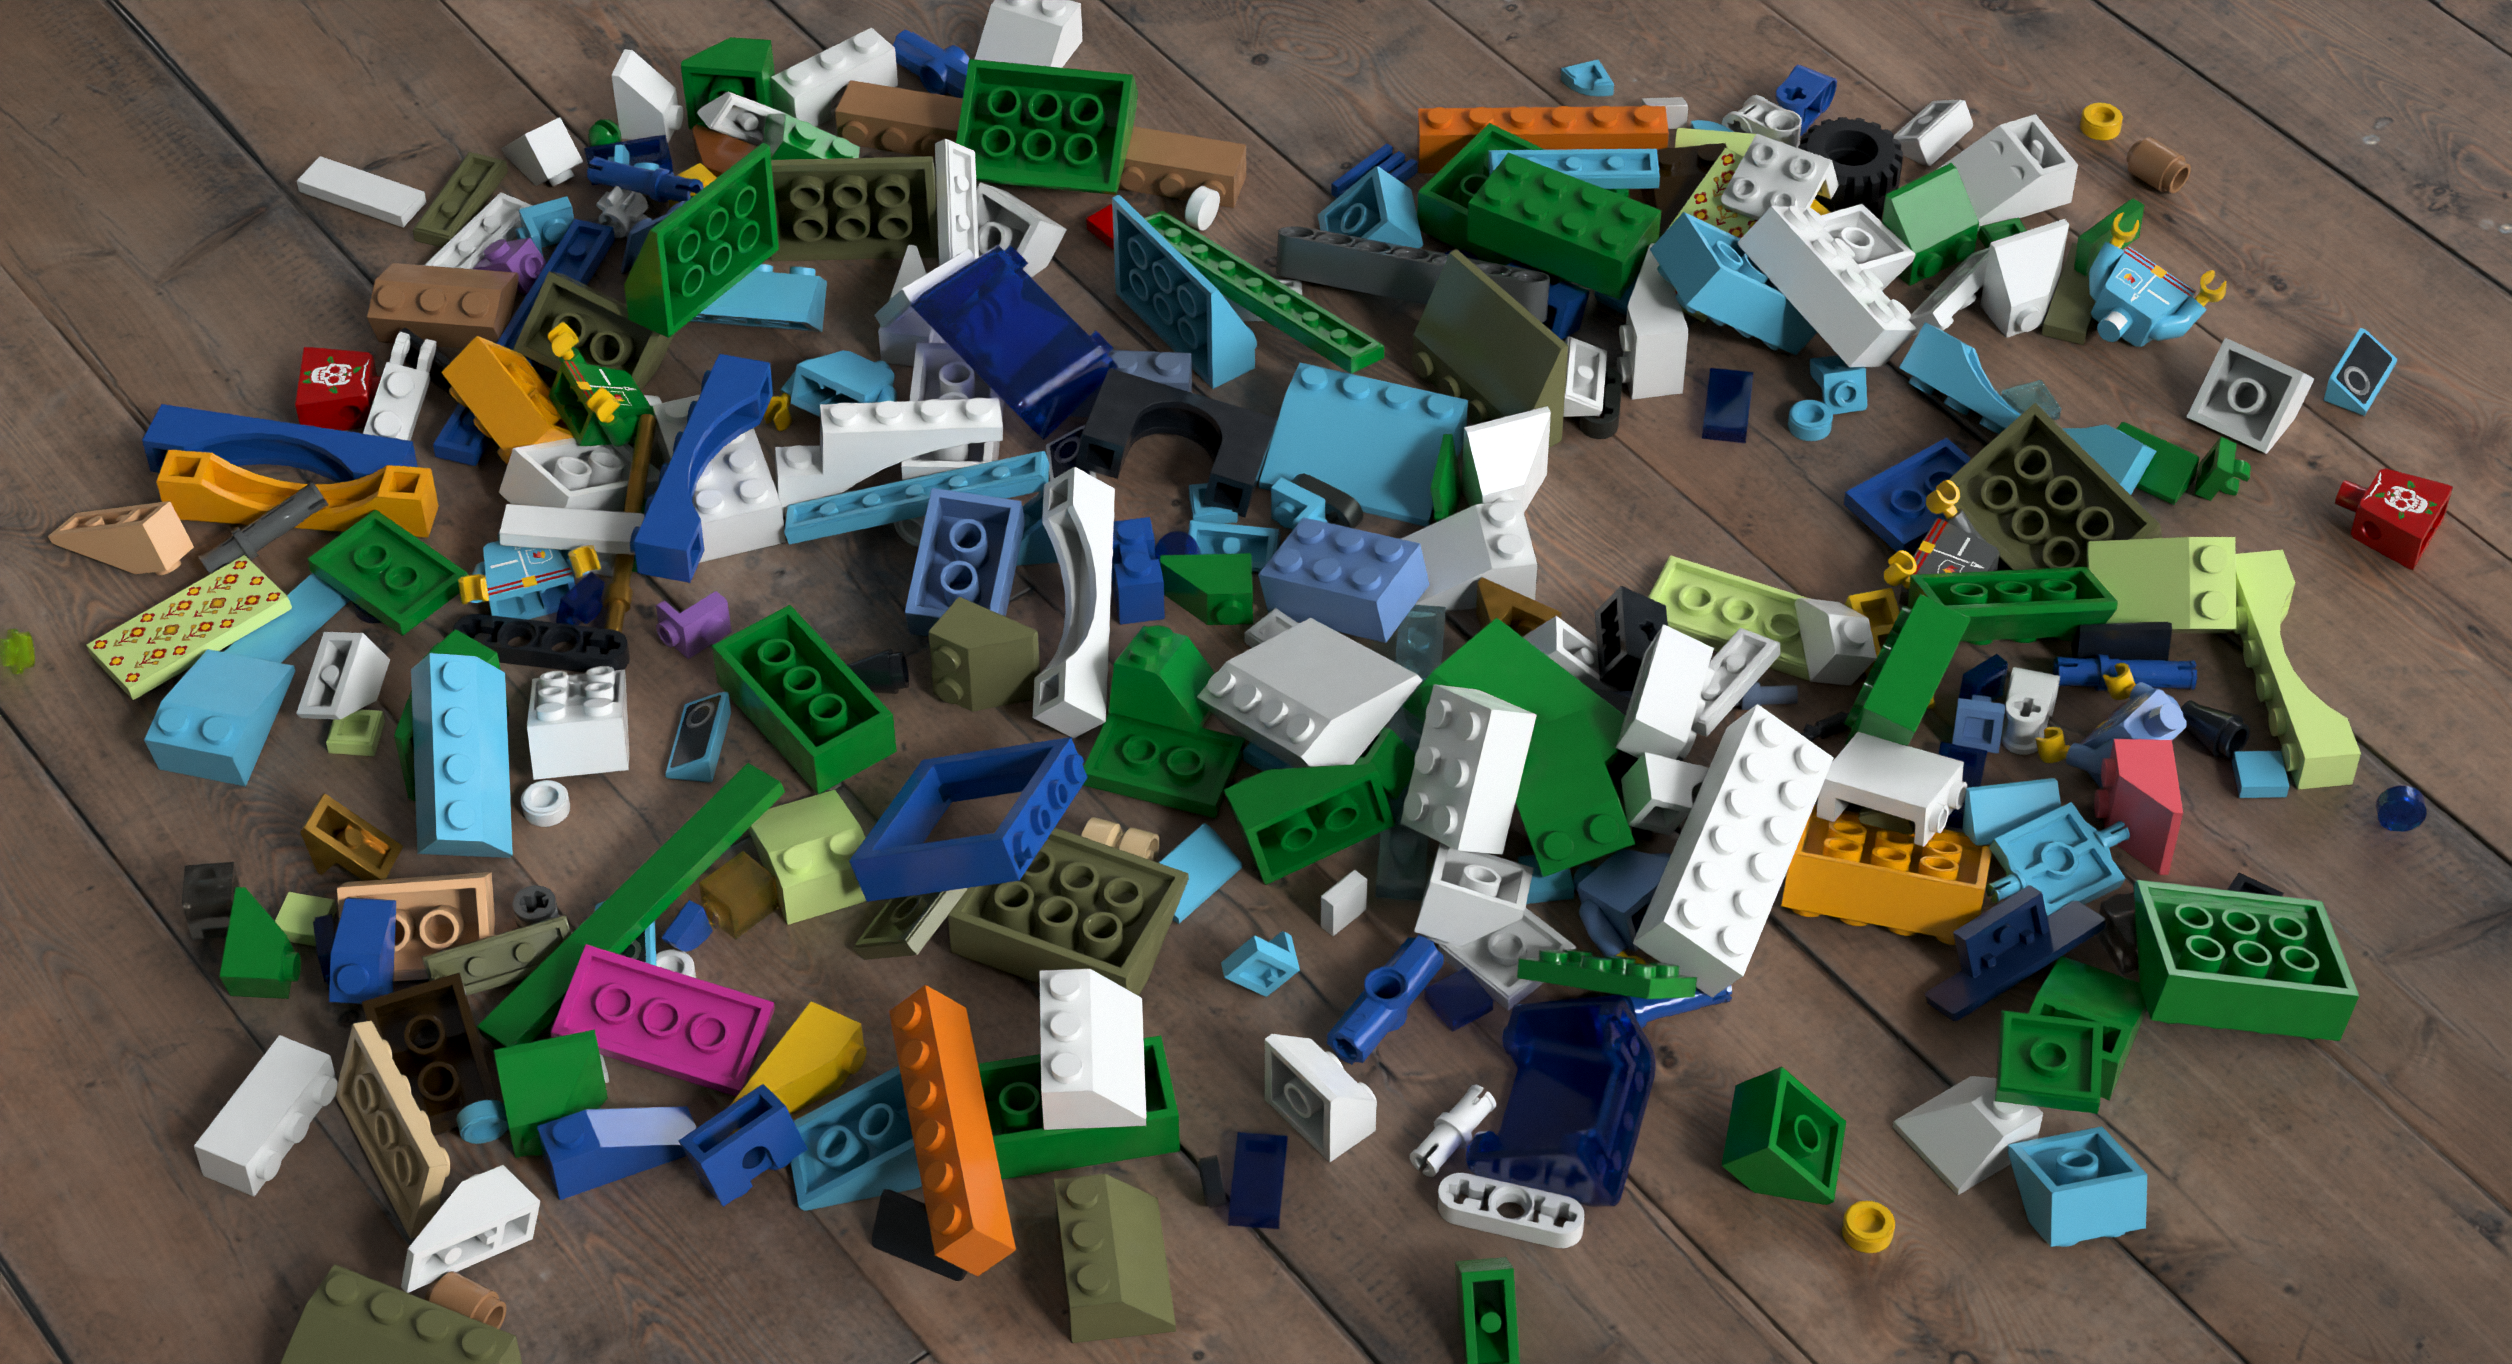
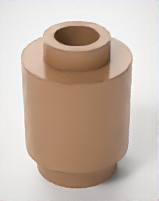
[2126,137,2191,193]
[425,1271,507,1329]

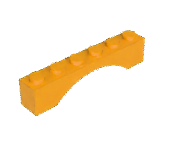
[156,450,439,538]

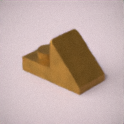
[1476,577,1562,637]
[300,793,404,881]

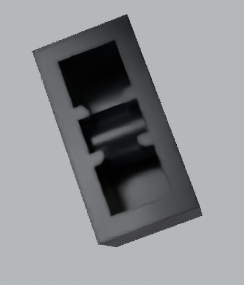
[1595,586,1668,691]

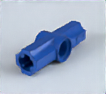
[893,29,969,98]
[1327,935,1444,1065]

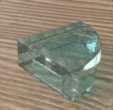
[2001,380,2061,420]

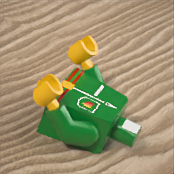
[547,322,662,447]

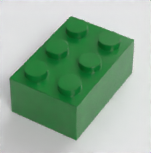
[1844,594,1971,746]

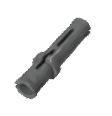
[198,482,329,574]

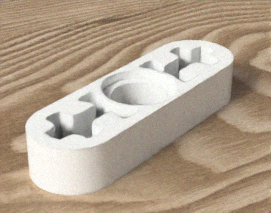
[1438,1173,1585,1248]

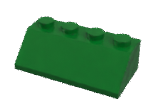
[1908,567,2118,645]

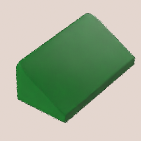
[2116,422,2199,505]

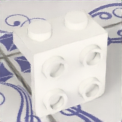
[1721,134,1839,220]

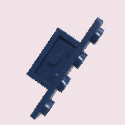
[1925,885,2106,1021]

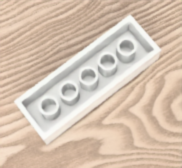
[1633,704,1834,997]

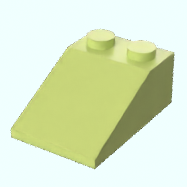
[2087,537,2236,633]
[748,790,866,925]

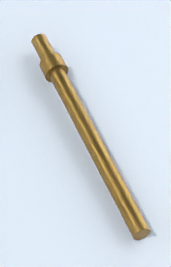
[603,414,657,633]

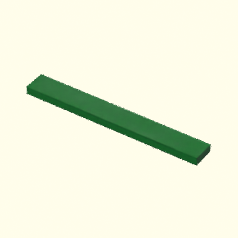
[1144,211,1384,374]
[477,763,785,1049]

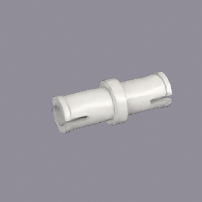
[1410,1085,1496,1177]

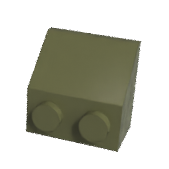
[928,597,1040,712]

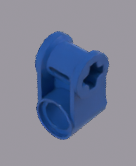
[1775,64,1837,136]

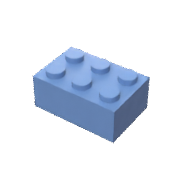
[905,488,1025,636]
[1258,517,1430,643]

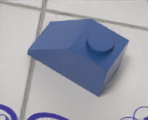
[329,898,396,1004]

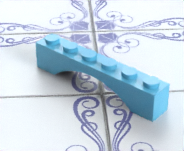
[1899,322,2156,495]

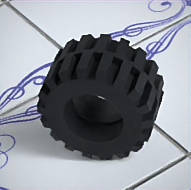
[1798,117,1903,218]

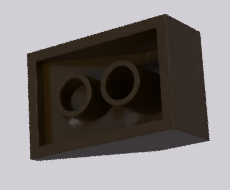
[1641,143,1727,238]
[362,973,498,1136]

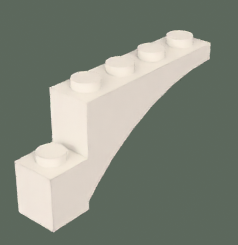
[775,398,1003,517]

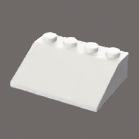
[1197,618,1422,768]

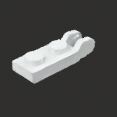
[363,332,437,441]

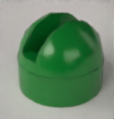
[588,119,622,155]

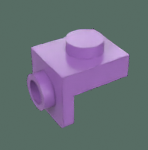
[473,238,547,296]
[656,591,732,659]

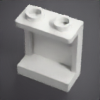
[1817,732,1967,847]

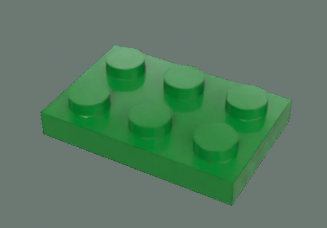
[307,509,468,636]
[1083,713,1245,818]
[1517,949,1697,999]

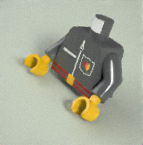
[1884,480,2000,606]

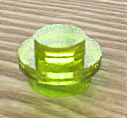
[0,628,35,674]

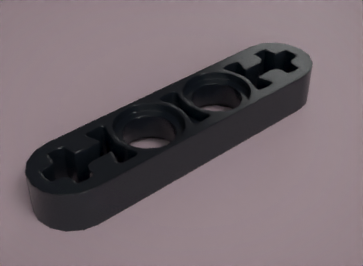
[453,614,630,673]

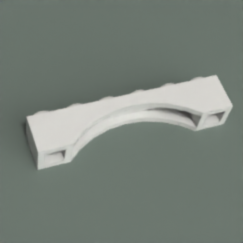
[1033,467,1115,738]

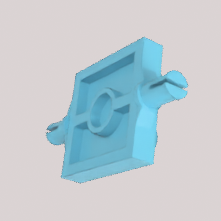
[1985,802,2130,917]

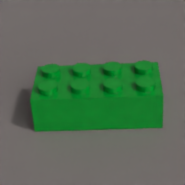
[1467,152,1661,300]
[712,605,897,794]
[978,1035,1180,1180]

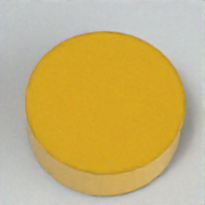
[2080,103,2123,141]
[1842,1201,1895,1253]

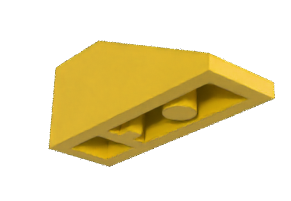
[730,1001,867,1134]

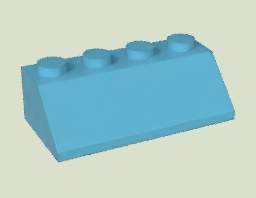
[689,264,827,332]
[411,653,513,858]

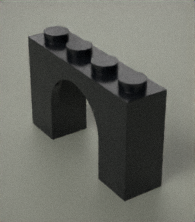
[1075,368,1278,518]

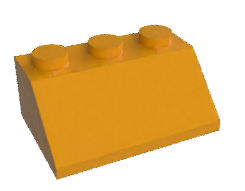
[441,336,574,464]

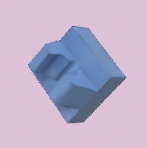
[1952,695,2005,754]

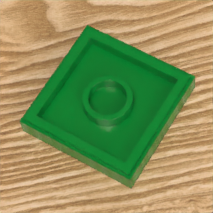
[1995,1010,2103,1114]

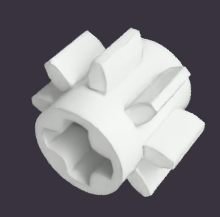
[596,186,648,238]

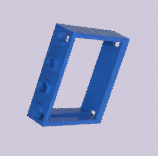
[849,737,1088,902]

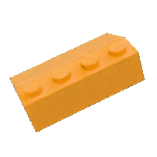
[1781,805,1992,945]

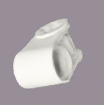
[1722,95,1802,148]
[2001,667,2060,755]

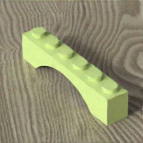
[2233,550,2361,790]

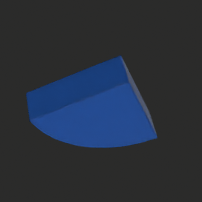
[662,900,713,952]

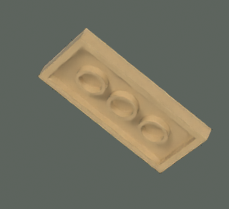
[335,1021,450,1239]

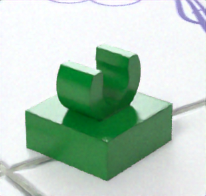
[2195,437,2251,501]

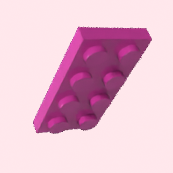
[551,944,775,1097]

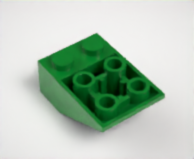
[2028,956,2147,1101]

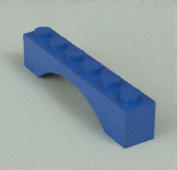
[630,354,773,583]
[142,404,418,483]

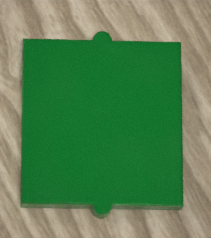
[1430,434,1462,522]

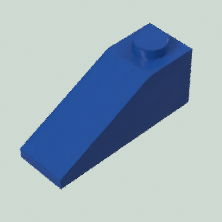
[537,1106,697,1200]

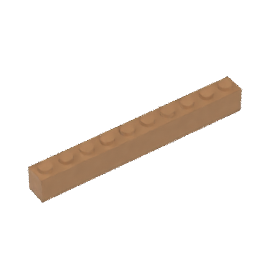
[835,80,1246,208]

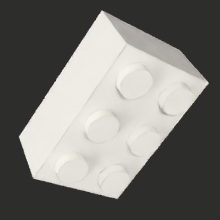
[1401,684,1537,855]

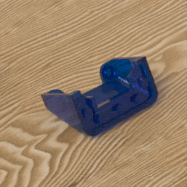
[910,245,1118,440]
[1466,995,1656,1208]

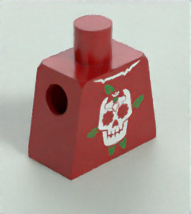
[295,347,382,431]
[2335,468,2453,570]

